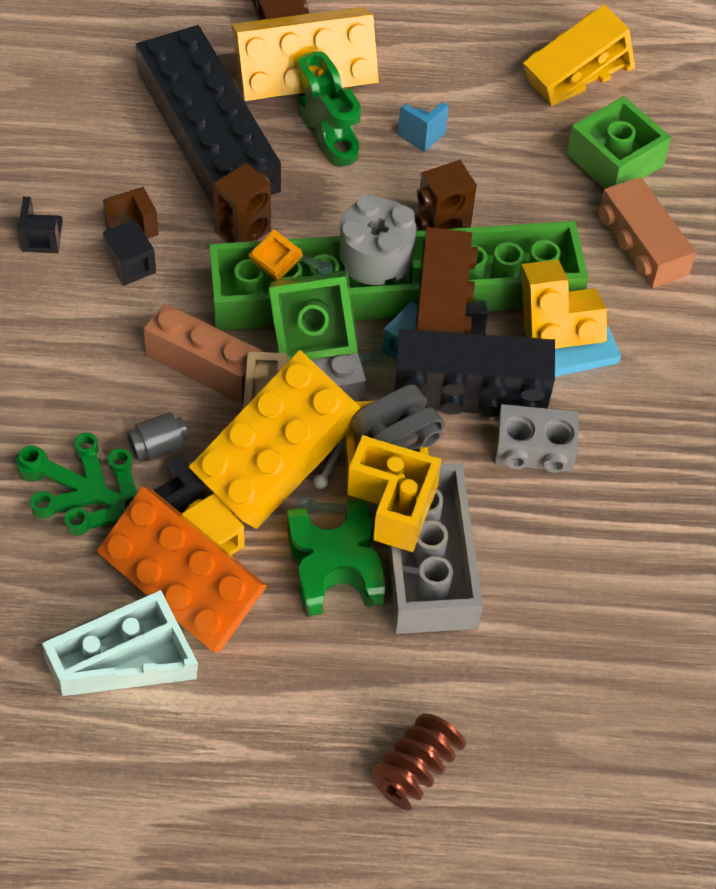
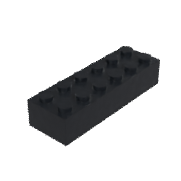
[136,25,281,208]

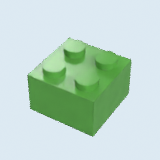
[567,96,671,189]
[269,270,359,361]

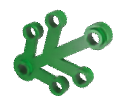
[15,433,138,536]

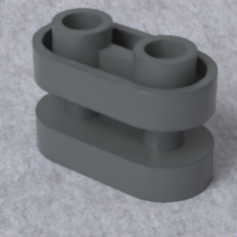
[351,385,445,451]

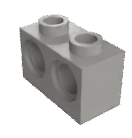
[495,404,579,473]

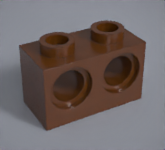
[414,160,477,231]
[213,162,272,243]

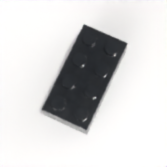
[394,329,555,417]

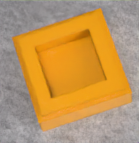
[249,229,303,281]

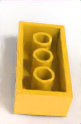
[231,6,379,101]
[189,350,362,529]

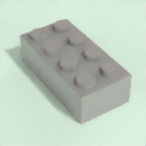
[386,463,483,634]

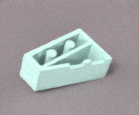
[42,590,198,696]

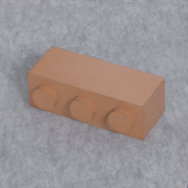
[598,177,696,288]
[144,303,262,404]

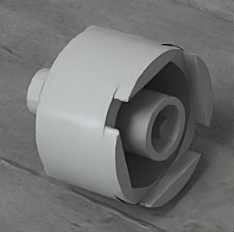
[339,194,416,285]

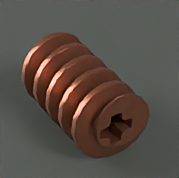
[372,713,466,811]

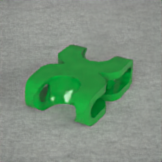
[298,51,361,166]
[287,499,385,617]

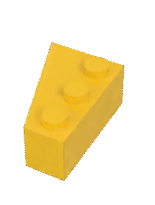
[523,4,635,106]

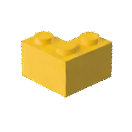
[521,259,607,349]
[347,435,442,552]

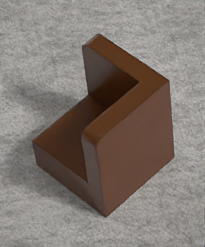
[103,187,159,239]

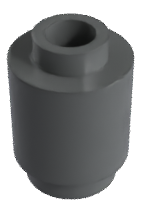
[127,412,188,461]

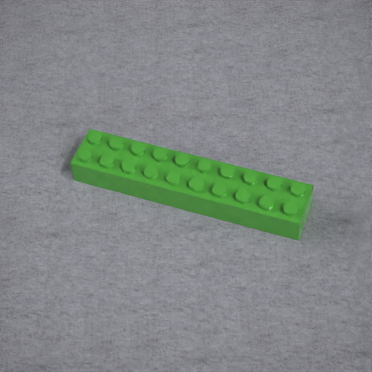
[209,221,589,330]

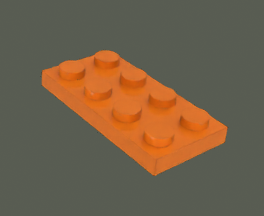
[97,486,268,652]

